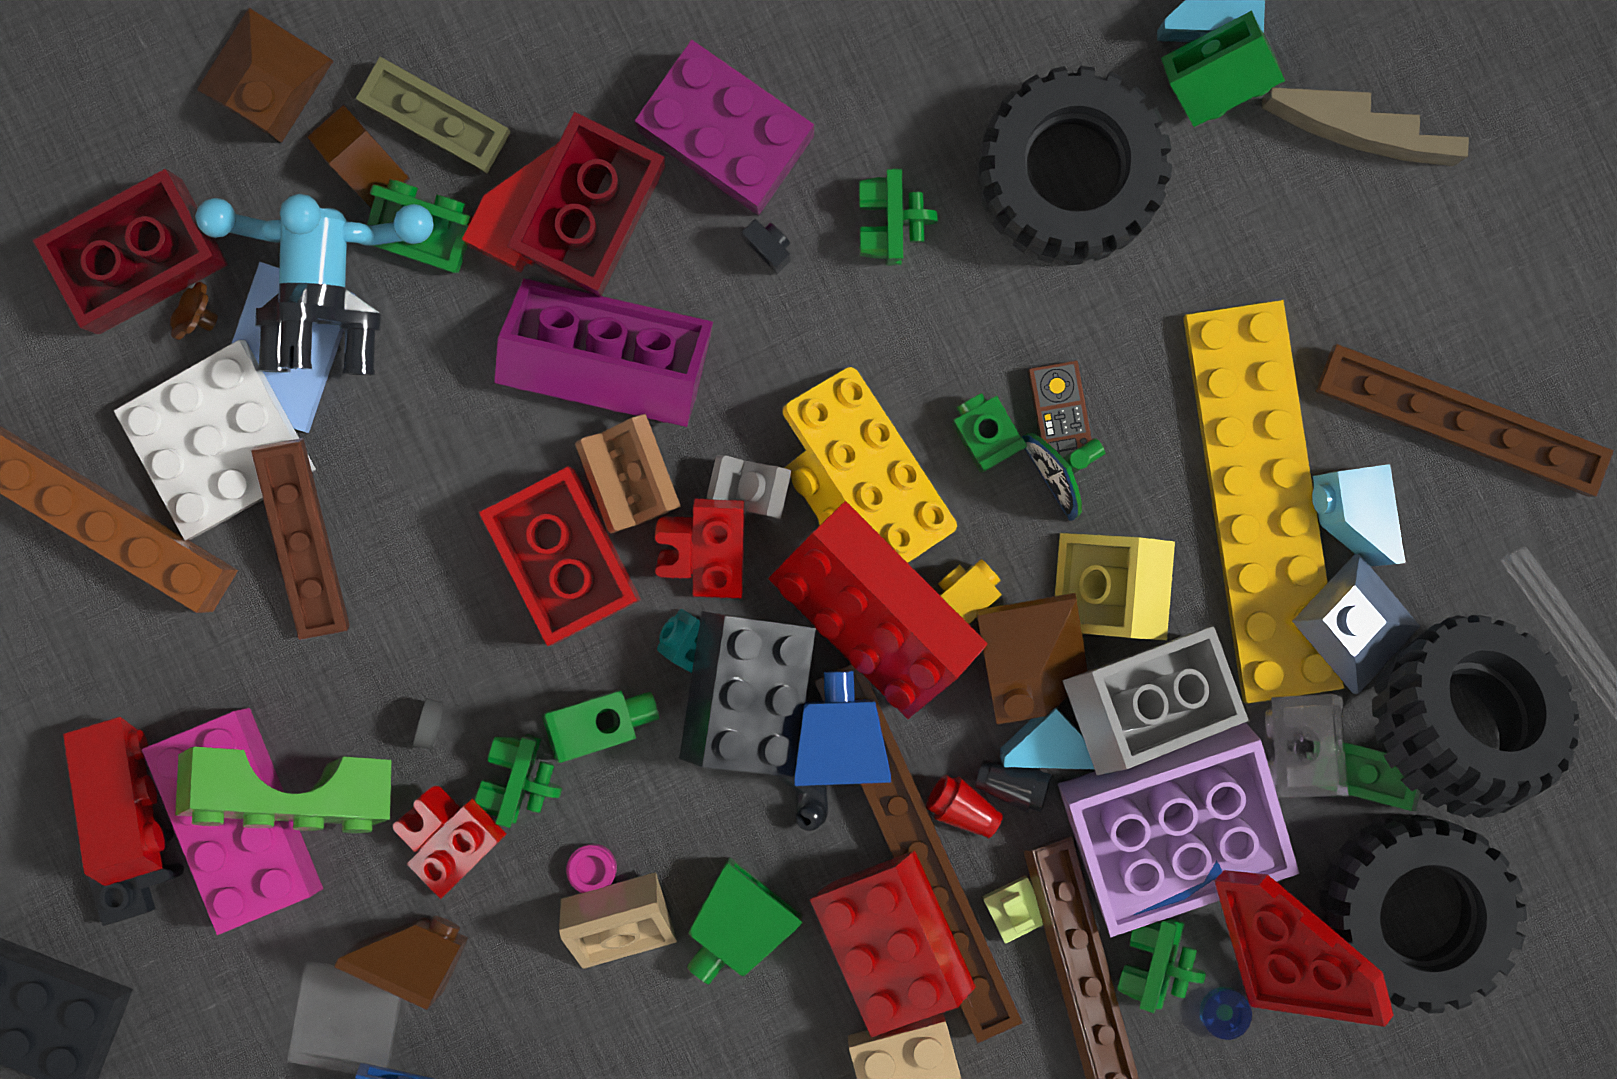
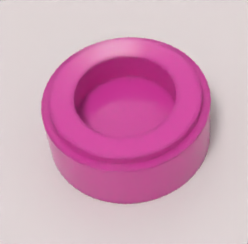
[566,843,617,893]

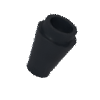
[976,760,1052,813]

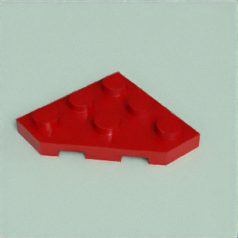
[1214,870,1394,1027]

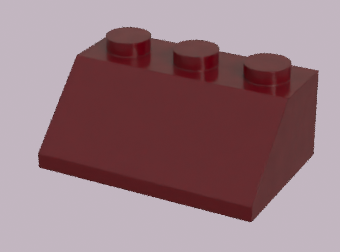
[507,111,666,298]

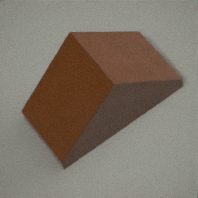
[308,105,410,209]

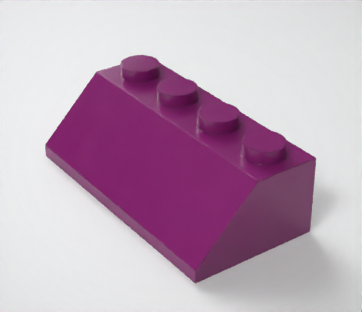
[494,278,713,427]

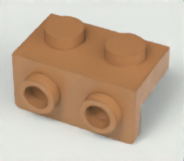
[575,414,681,533]

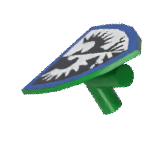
[1021,433,1106,521]

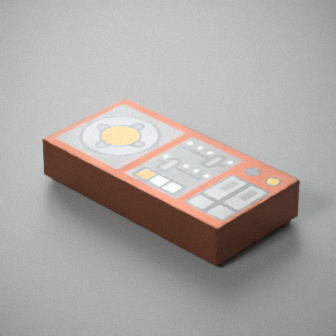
[1028,360,1092,458]

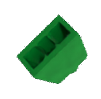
[541,690,659,763]
[687,857,803,985]

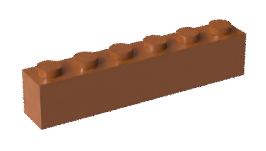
[0,426,238,613]

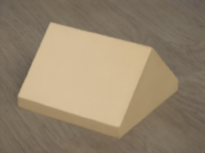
[559,872,677,969]

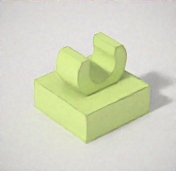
[982,875,1043,944]

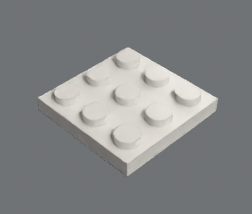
[114,340,316,541]

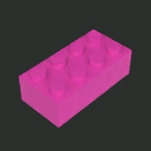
[142,708,323,935]

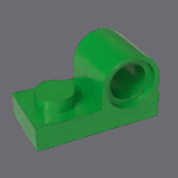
[1313,738,1421,811]

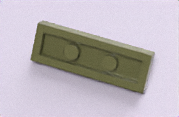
[356,57,511,174]

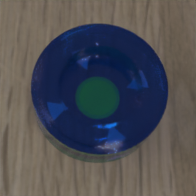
[1200,987,1252,1040]

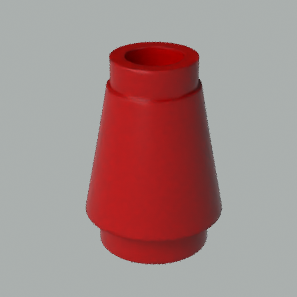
[926,775,1003,839]

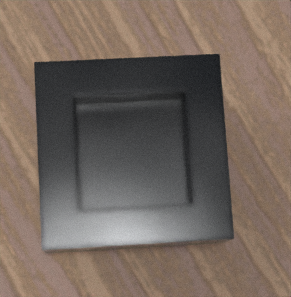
[741,218,791,274]

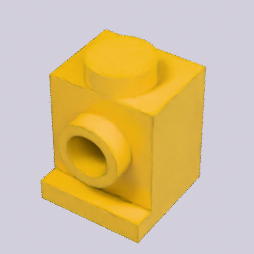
[938,559,1002,624]

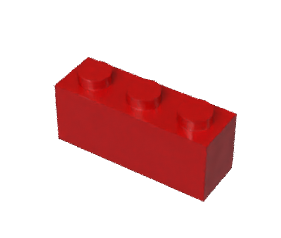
[63,717,165,886]

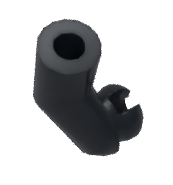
[776,762,828,831]

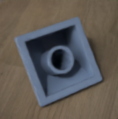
[1292,554,1420,694]

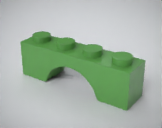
[175,747,391,833]

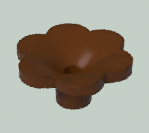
[170,282,218,340]

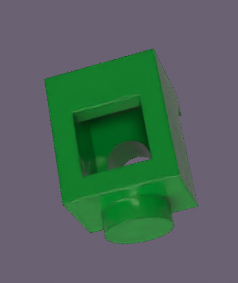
[952,393,1027,474]

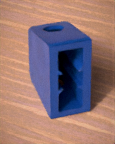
[795,671,891,786]

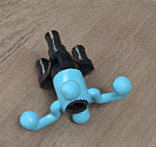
[195,194,434,376]

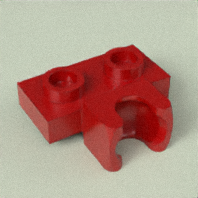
[655,499,744,598]
[393,785,507,899]

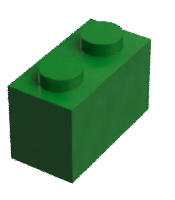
[1161,10,1285,127]

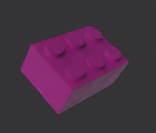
[635,39,814,216]

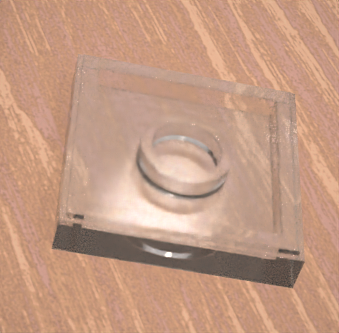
[287,961,402,1074]

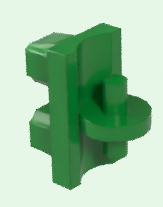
[859,169,938,266]
[475,734,562,828]
[1118,918,1206,1013]

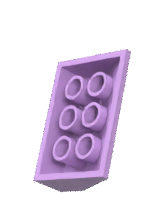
[1058,722,1299,937]

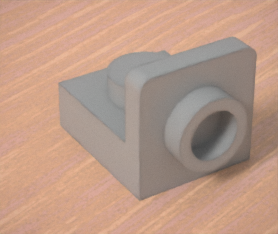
[707,455,792,519]

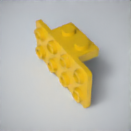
[783,367,957,563]

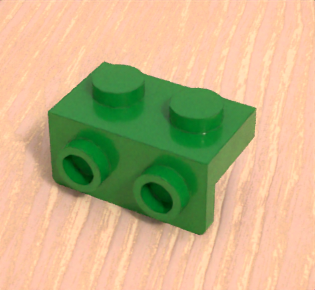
[367,179,473,273]

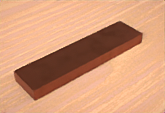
[251,438,350,640]

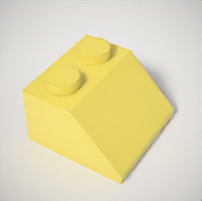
[1055,533,1175,640]

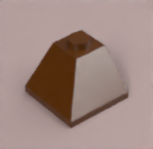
[197,8,333,143]
[976,593,1088,725]
[335,916,468,1010]

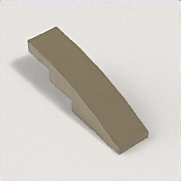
[1262,88,1469,166]

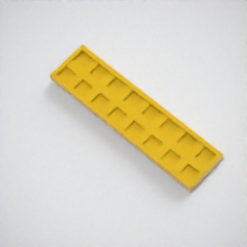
[1183,300,1344,704]

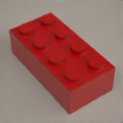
[768,501,988,719]

